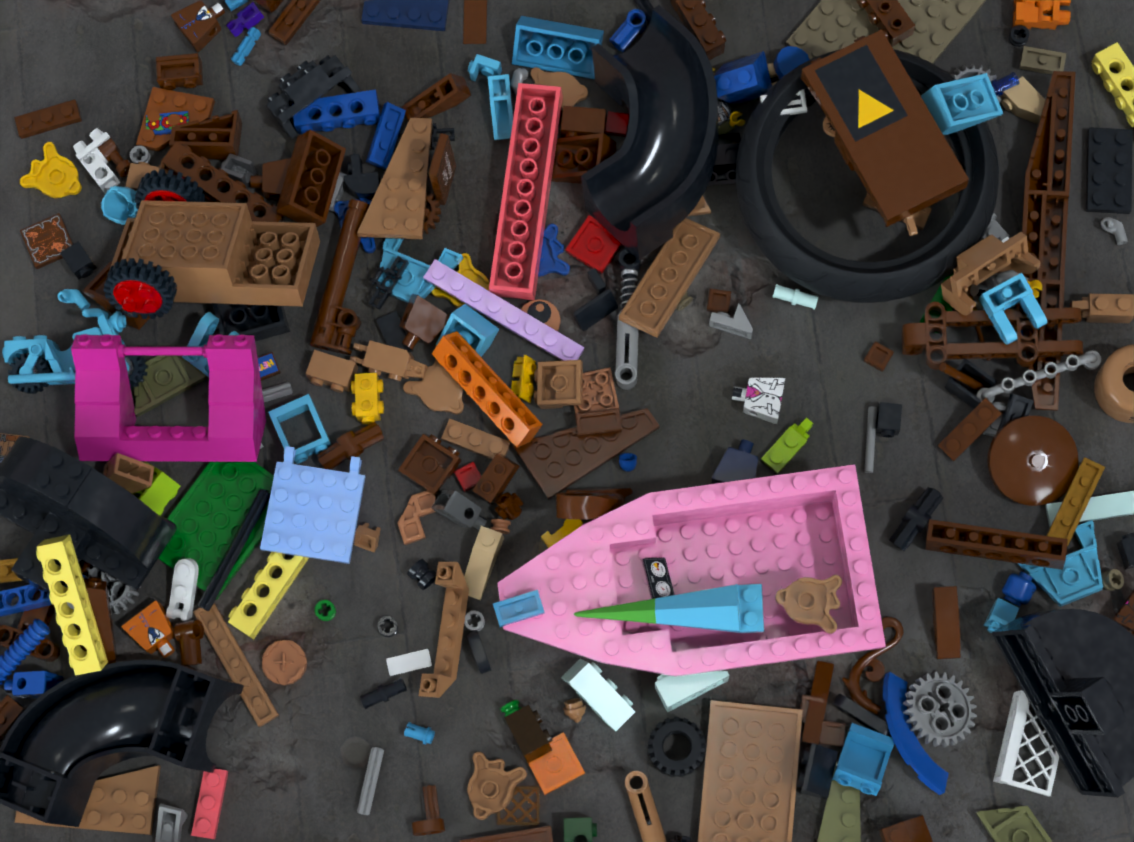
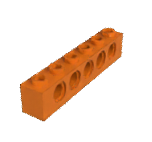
[432,331,543,448]

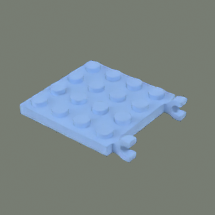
[260,446,365,564]

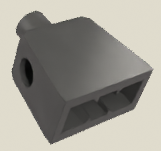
[431,489,487,530]

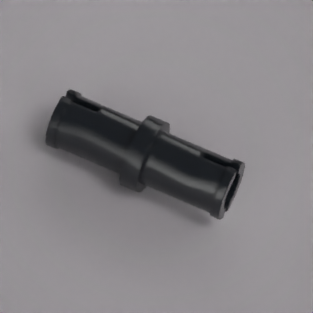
[360,677,407,709]

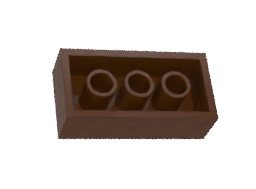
[276,129,346,227]

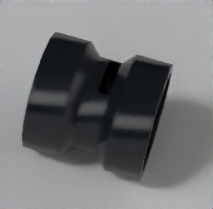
[407,559,436,590]

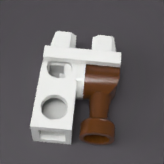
[73,128,131,194]

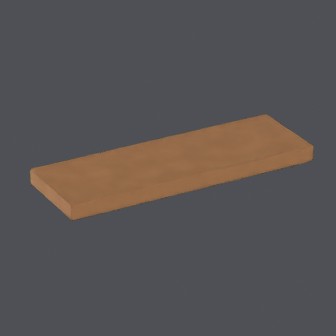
[618,218,720,338]

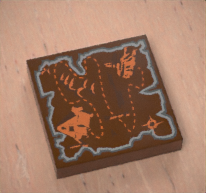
[20,213,73,269]

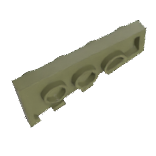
[817,762,861,842]

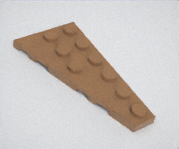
[15,765,161,835]

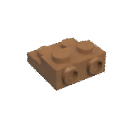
[534,360,583,409]

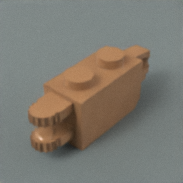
[1070,294,1134,323]
[349,341,427,382]

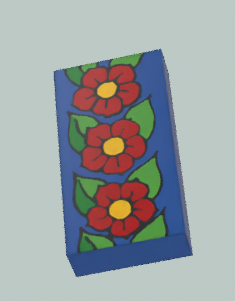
[146,111,189,135]

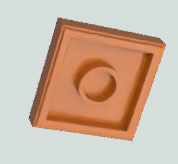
[528,732,585,795]

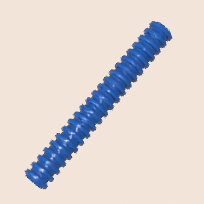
[0,619,50,685]

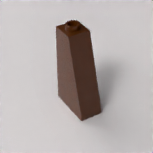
[75,577,117,665]

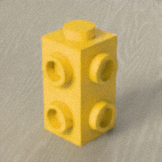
[351,373,384,425]

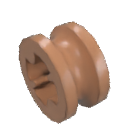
[490,519,511,534]

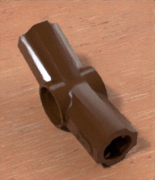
[317,422,384,470]

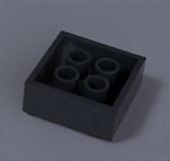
[212,303,290,341]

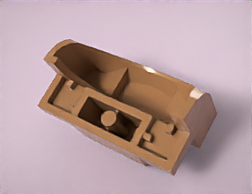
[941,232,1040,316]

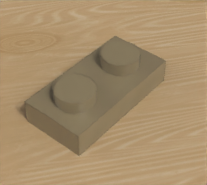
[1019,46,1066,75]

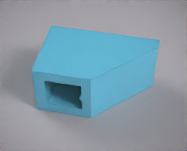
[984,598,1019,633]

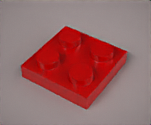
[565,215,622,275]

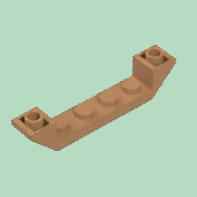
[419,562,469,698]

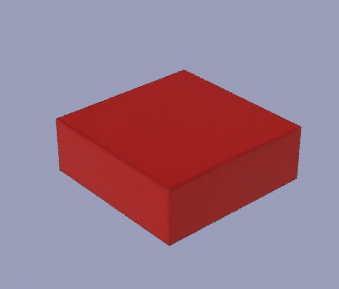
[605,111,629,137]
[454,461,481,492]

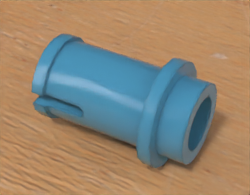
[404,722,435,745]

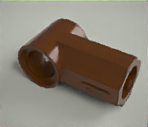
[174,620,204,666]

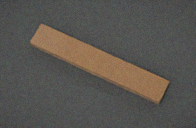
[193,603,280,727]

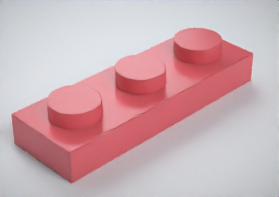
[191,769,228,840]

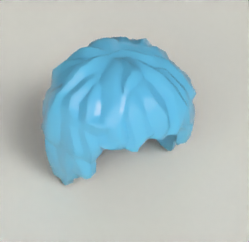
[101,186,138,225]

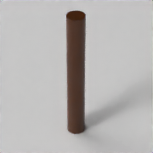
[939,363,986,391]

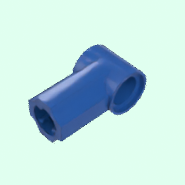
[609,9,646,52]

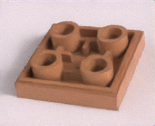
[573,367,620,414]

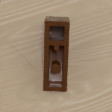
[402,73,471,122]

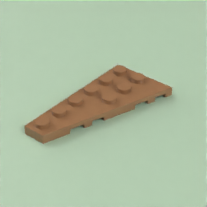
[357,118,432,239]

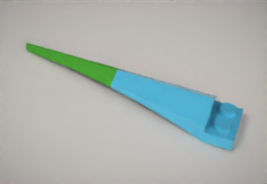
[574,584,764,633]

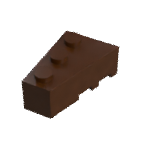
[169,110,242,159]

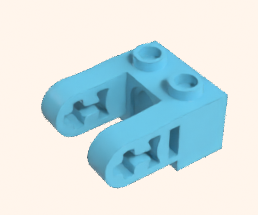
[978,273,1047,345]
[182,312,240,377]

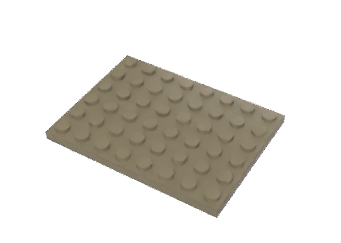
[786,0,987,64]

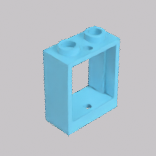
[268,394,332,464]

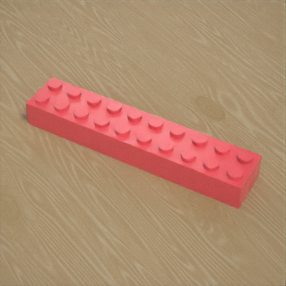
[489,83,563,300]

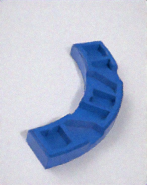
[883,672,949,795]

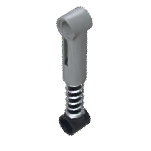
[615,248,641,390]

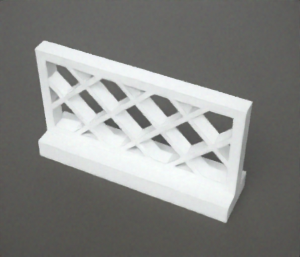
[993,690,1060,797]

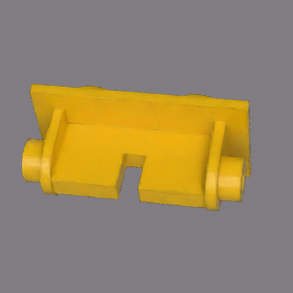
[511,355,536,403]

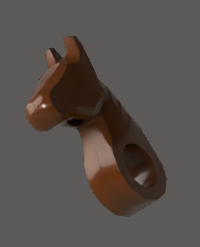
[556,487,633,519]

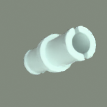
[772,284,819,310]

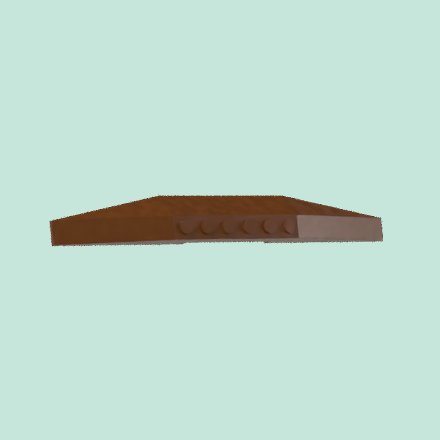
[1019,71,1076,411]

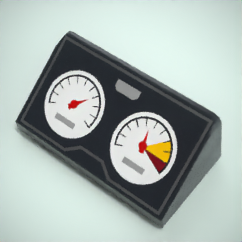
[642,558,674,599]

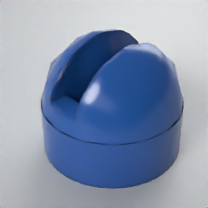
[619,453,637,472]

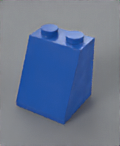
[714,51,772,105]

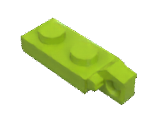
[761,417,813,475]

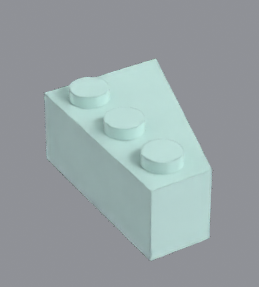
[561,659,635,731]

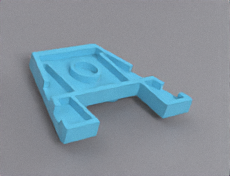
[378,238,463,303]
[1017,520,1103,607]

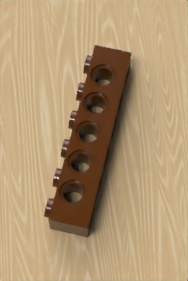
[161,142,284,222]
[925,519,1068,570]

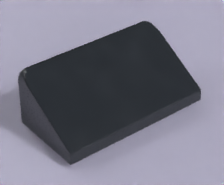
[573,289,618,331]

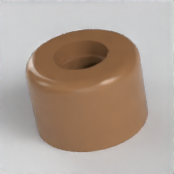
[1094,344,1134,423]

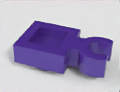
[226,2,264,37]

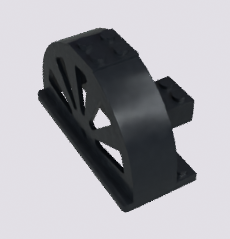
[0,437,177,594]
[992,609,1134,798]

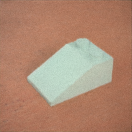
[655,671,729,712]

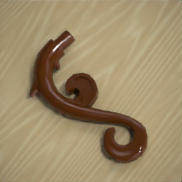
[842,617,904,715]

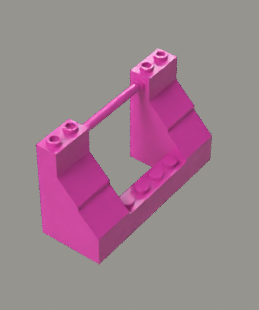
[71,334,266,462]

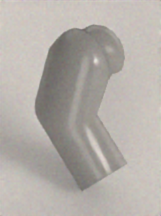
[510,68,528,96]
[1101,217,1128,245]

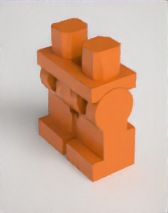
[1013,0,1071,30]

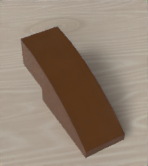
[932,586,961,660]

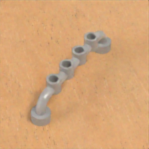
[976,350,1101,403]

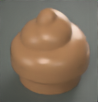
[563,698,586,723]

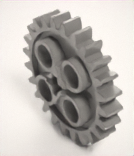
[903,672,977,748]

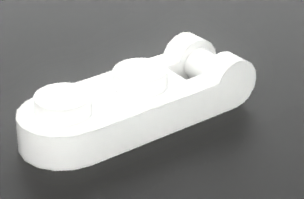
[166,558,199,621]

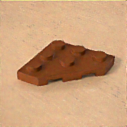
[136,87,215,151]

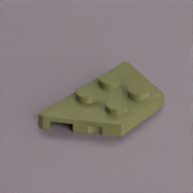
[134,356,209,417]
[975,806,1052,842]

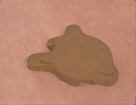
[530,67,588,113]
[403,359,464,415]
[775,575,842,634]
[467,752,527,820]

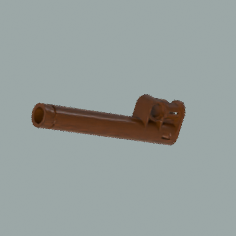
[309,199,370,355]

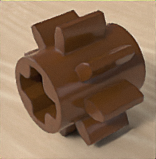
[494,492,524,520]

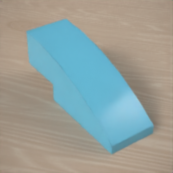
[488,74,514,140]

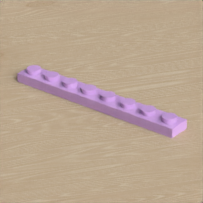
[423,259,584,361]

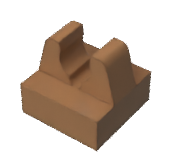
[354,523,381,553]

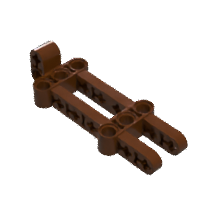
[902,302,1083,370]

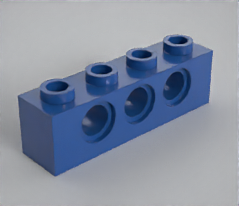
[292,89,381,134]

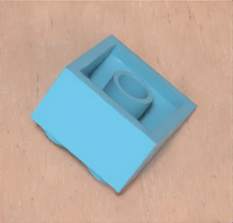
[436,304,499,357]

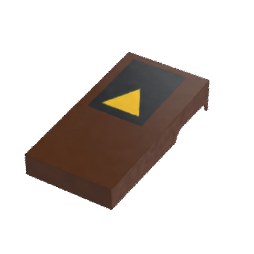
[801,29,969,227]

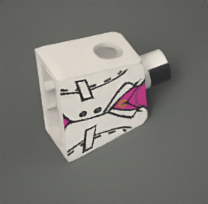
[732,378,785,424]

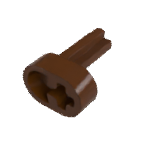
[412,785,445,836]

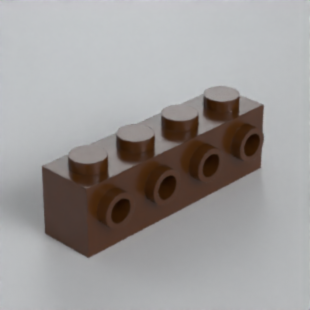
[669,0,726,60]
[856,0,915,47]

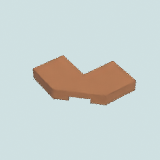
[397,490,436,545]

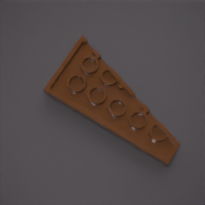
[512,408,660,500]

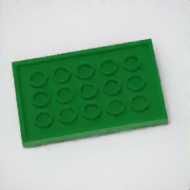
[158,462,274,600]

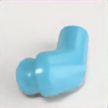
[58,289,90,311]

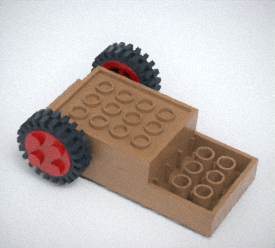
[104,169,320,319]

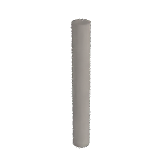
[864,406,877,473]

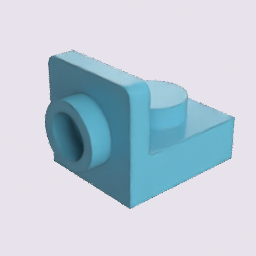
[468,54,502,81]

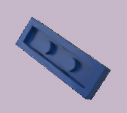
[366,102,406,170]

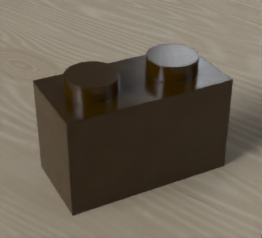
[504,705,553,763]

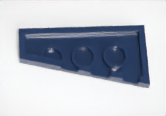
[361,0,450,31]

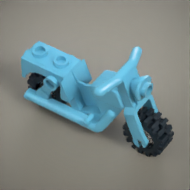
[2,308,148,394]

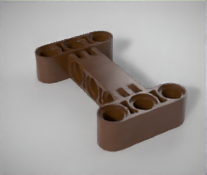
[0,560,93,662]

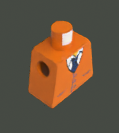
[121,601,175,658]

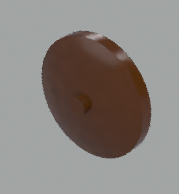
[988,416,1078,506]

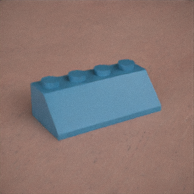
[512,16,604,79]

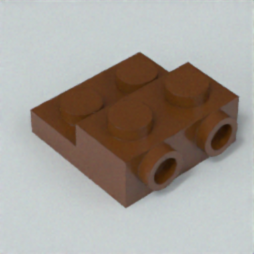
[398,434,462,496]

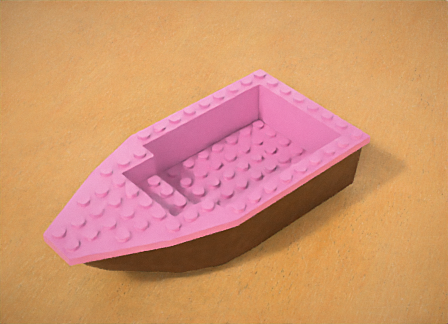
[498,464,886,677]

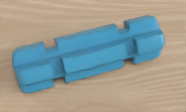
[231,27,261,66]

